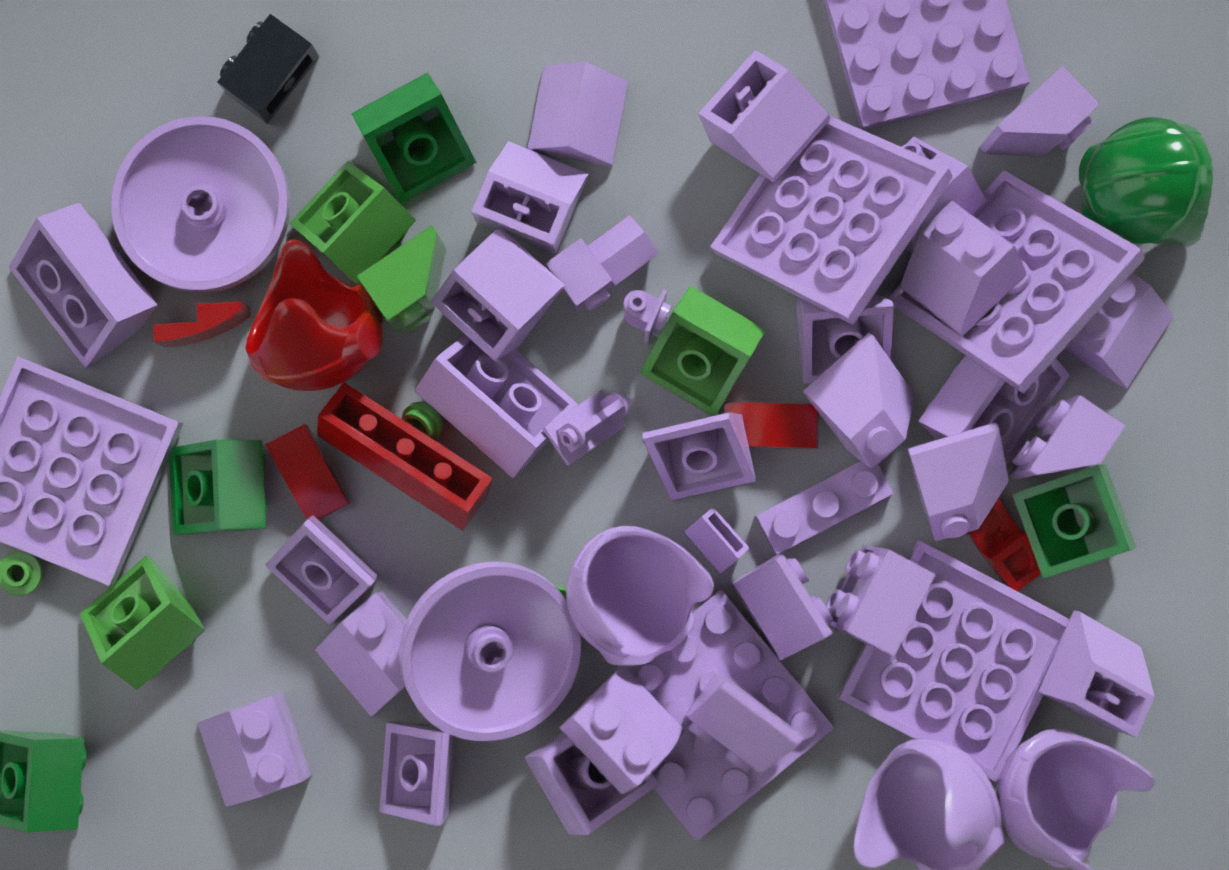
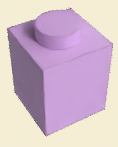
[545,238,613,312]

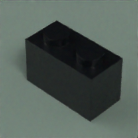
[217,13,319,124]

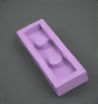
[755,461,894,555]

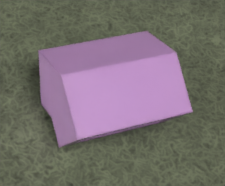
[588,215,659,285]
[683,507,749,574]

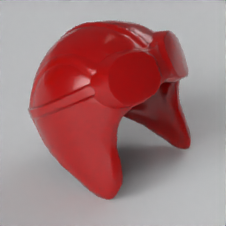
[245,239,383,391]

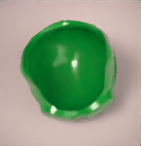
[1079,117,1213,246]

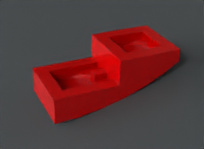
[153,301,251,348]
[724,402,819,449]
[265,424,350,520]
[966,498,1041,592]

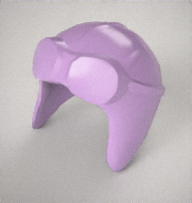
[566,526,714,666]
[997,729,1154,870]
[854,739,1007,870]

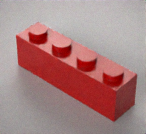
[317,382,493,531]

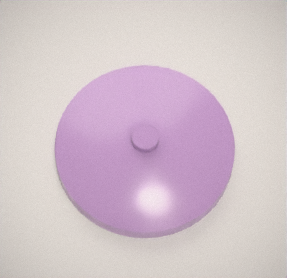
[111,116,290,293]
[399,562,581,741]

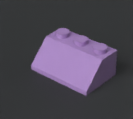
[8,203,158,368]
[414,334,578,478]
[918,355,1070,465]

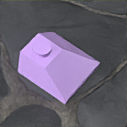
[796,294,894,384]
[803,333,916,469]
[908,422,1009,542]

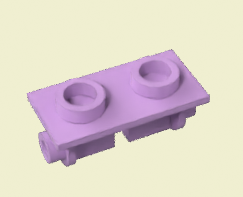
[624,289,671,344]
[543,389,631,466]

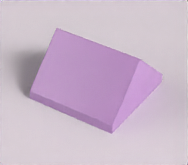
[528,61,628,167]
[643,413,755,500]
[265,515,377,625]
[379,723,455,826]

